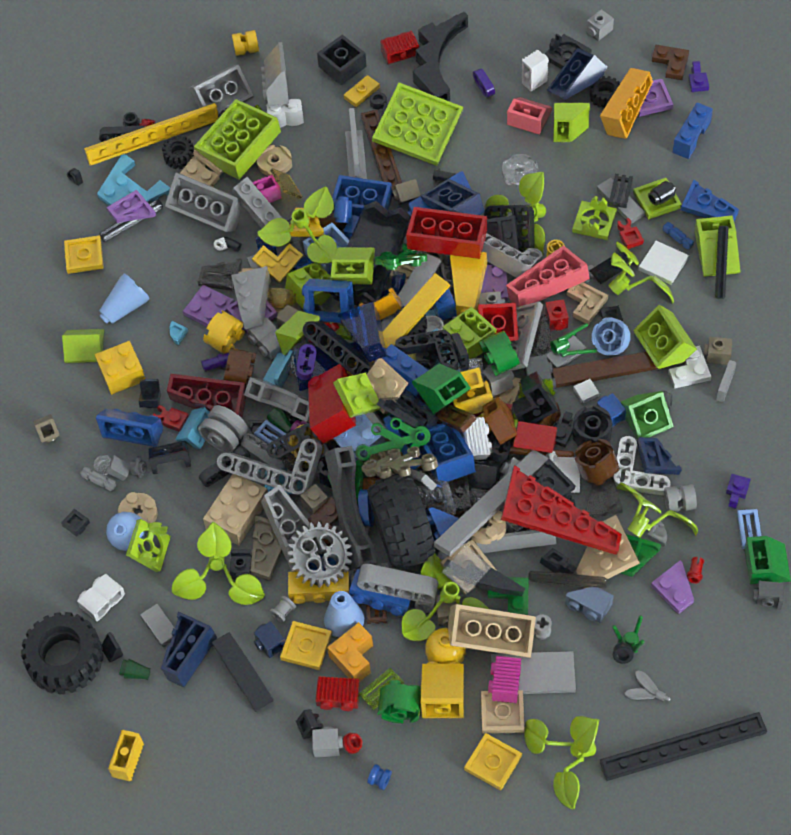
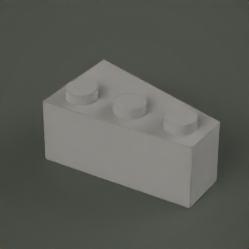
[231,266,271,330]

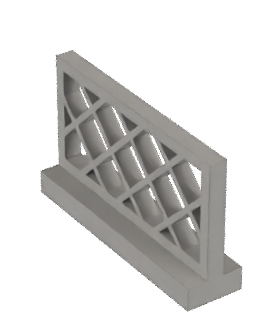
[345,108,367,179]

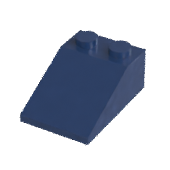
[547,48,608,100]
[420,179,485,215]

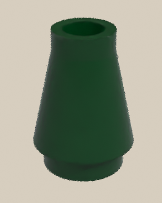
[267,408,292,434]
[119,659,151,680]

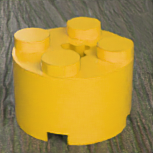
[203,310,245,354]

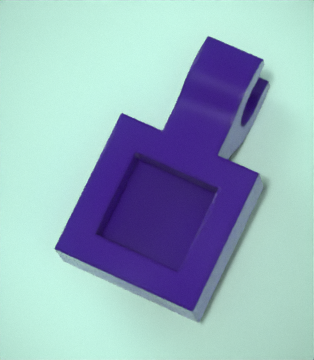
[688,61,709,92]
[726,474,751,509]

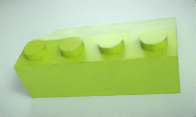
[194,99,281,180]

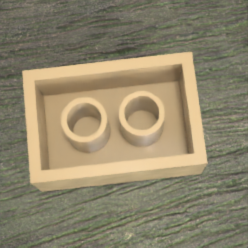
[203,474,268,546]

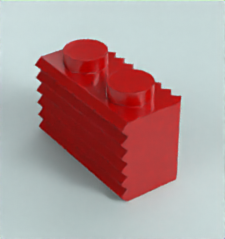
[380,31,419,65]
[316,676,360,711]

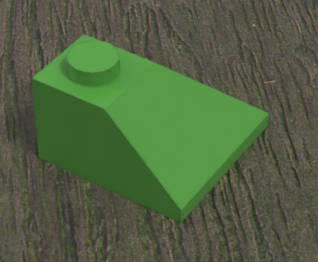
[620,391,674,440]

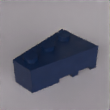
[161,611,217,687]

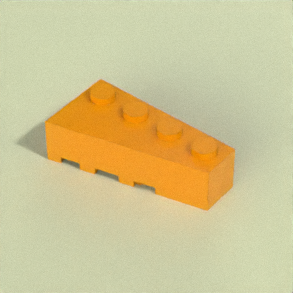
[600,68,653,139]

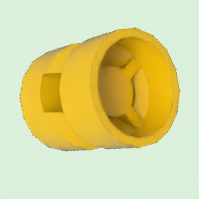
[232,30,259,56]

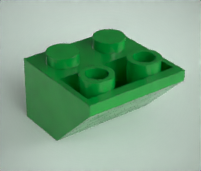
[412,363,471,414]
[744,536,791,584]

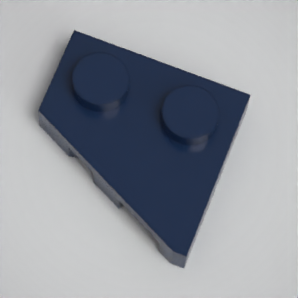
[637,437,682,475]

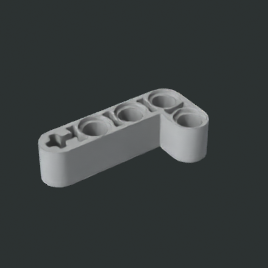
[482,233,542,278]
[357,564,438,613]

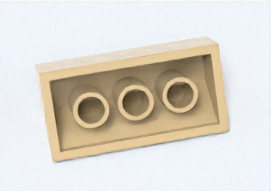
[448,604,536,658]

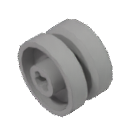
[198,405,248,453]

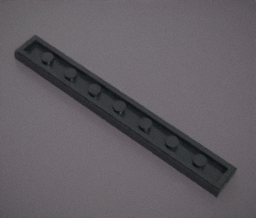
[600,712,767,781]

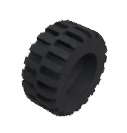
[21,612,103,694]

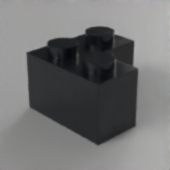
[512,371,558,424]

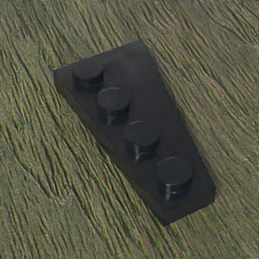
[509,459,576,532]

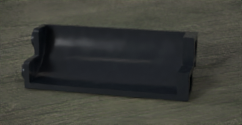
[328,201,411,307]

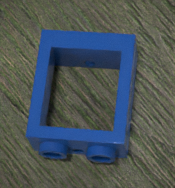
[302,279,355,323]

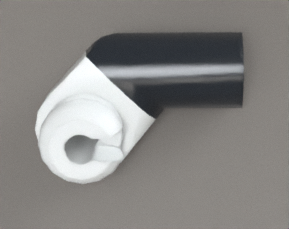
[214,237,242,251]

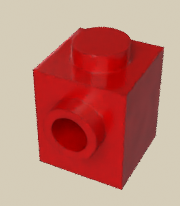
[545,299,569,331]

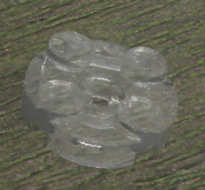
[502,154,538,186]

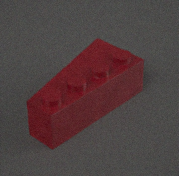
[167,373,247,418]

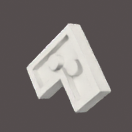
[669,346,711,389]

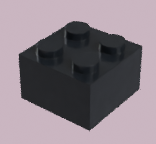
[317,35,367,85]

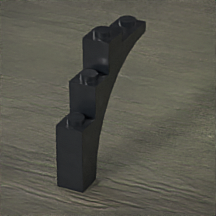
[413,12,468,101]

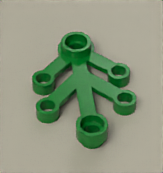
[375,244,427,270]
[355,417,431,472]

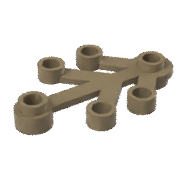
[362,447,438,479]

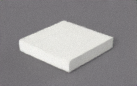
[639,241,689,285]

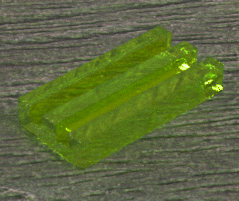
[359,668,404,710]

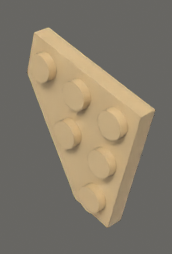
[576,515,640,589]

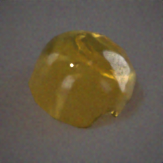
[268,288,296,309]

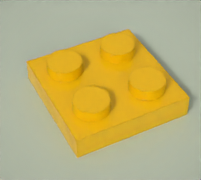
[64,235,104,274]
[280,621,332,670]
[464,733,522,791]

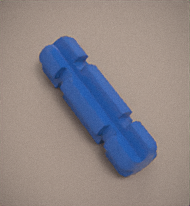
[663,222,694,250]

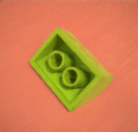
[633,305,697,369]

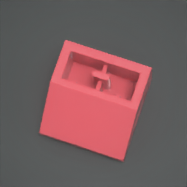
[507,97,552,135]

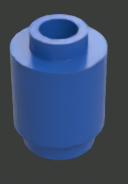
[334,197,352,223]

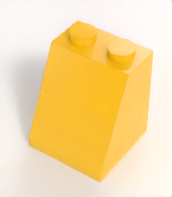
[421,661,464,718]

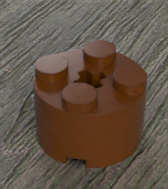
[223,348,257,387]
[575,439,619,485]

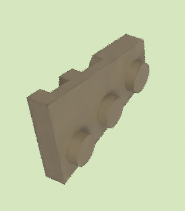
[250,515,283,580]

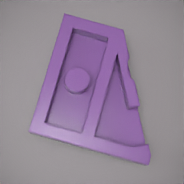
[651,560,694,614]

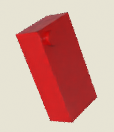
[406,207,487,259]
[308,364,356,444]

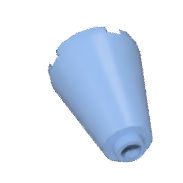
[99,273,150,324]
[324,591,364,638]

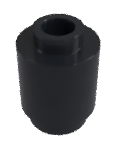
[648,181,676,206]

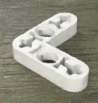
[613,436,671,495]

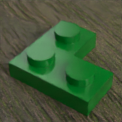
[488,577,529,615]

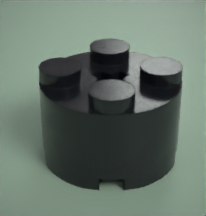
[573,406,612,446]

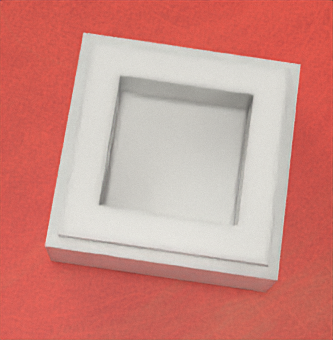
[573,379,599,404]

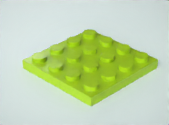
[372,83,463,166]

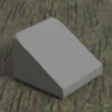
[106,455,130,481]

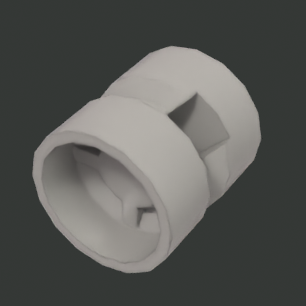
[664,484,697,512]

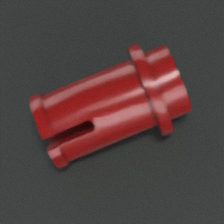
[687,557,704,584]

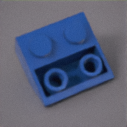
[425,507,459,542]

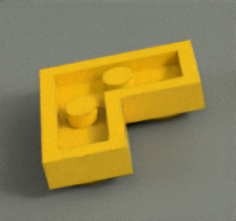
[252,243,303,283]

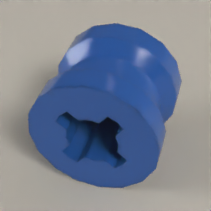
[367,764,392,790]

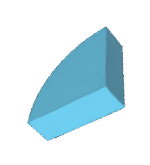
[169,321,188,345]

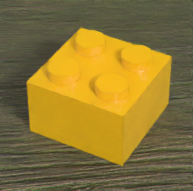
[95,341,145,395]

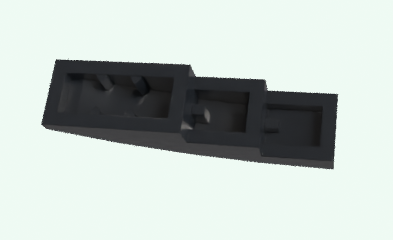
[442,559,526,597]
[212,632,274,712]

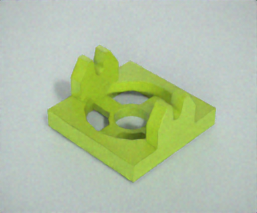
[572,196,617,240]
[126,519,171,572]

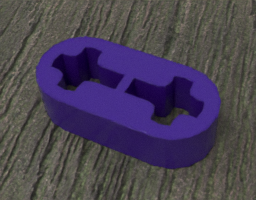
[473,68,495,98]
[296,344,317,380]

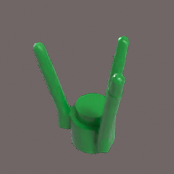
[550,323,598,357]
[612,615,644,653]

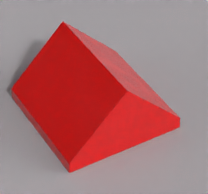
[477,303,518,341]
[513,421,557,453]

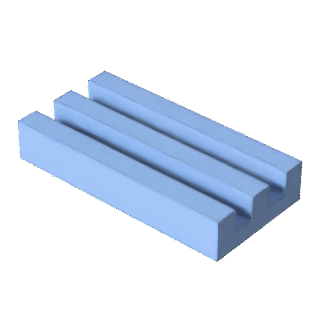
[737,509,761,549]

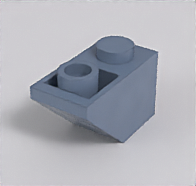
[565,586,614,623]

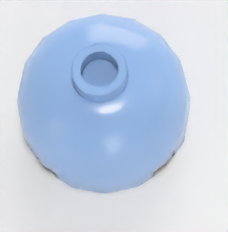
[592,317,630,356]
[106,512,147,551]

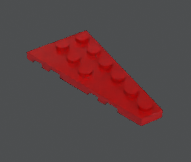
[500,465,622,555]

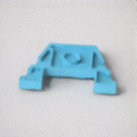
[97,154,170,206]

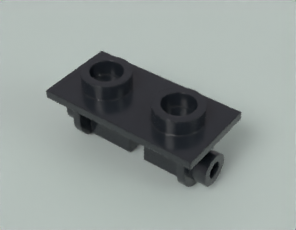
[589,252,630,284]

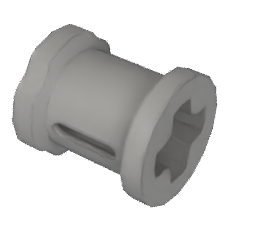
[269,596,296,623]
[534,614,552,640]

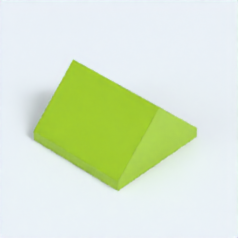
[275,311,321,356]
[62,329,104,363]

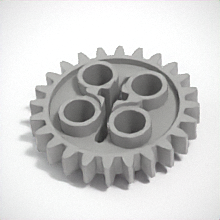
[286,522,352,588]

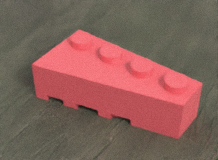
[506,245,590,307]

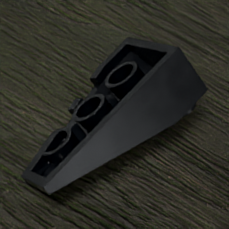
[421,456,503,492]

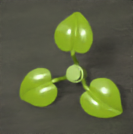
[485,172,546,256]
[257,187,337,264]
[608,241,674,304]
[616,482,698,538]
[171,522,265,605]
[401,553,489,641]
[524,716,600,809]

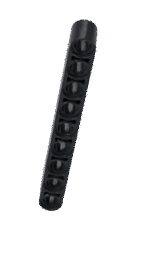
[303,321,438,428]

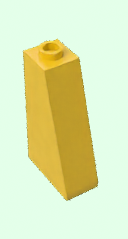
[450,252,487,316]

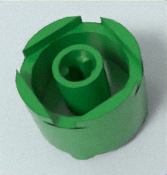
[479,331,520,377]
[377,680,421,724]

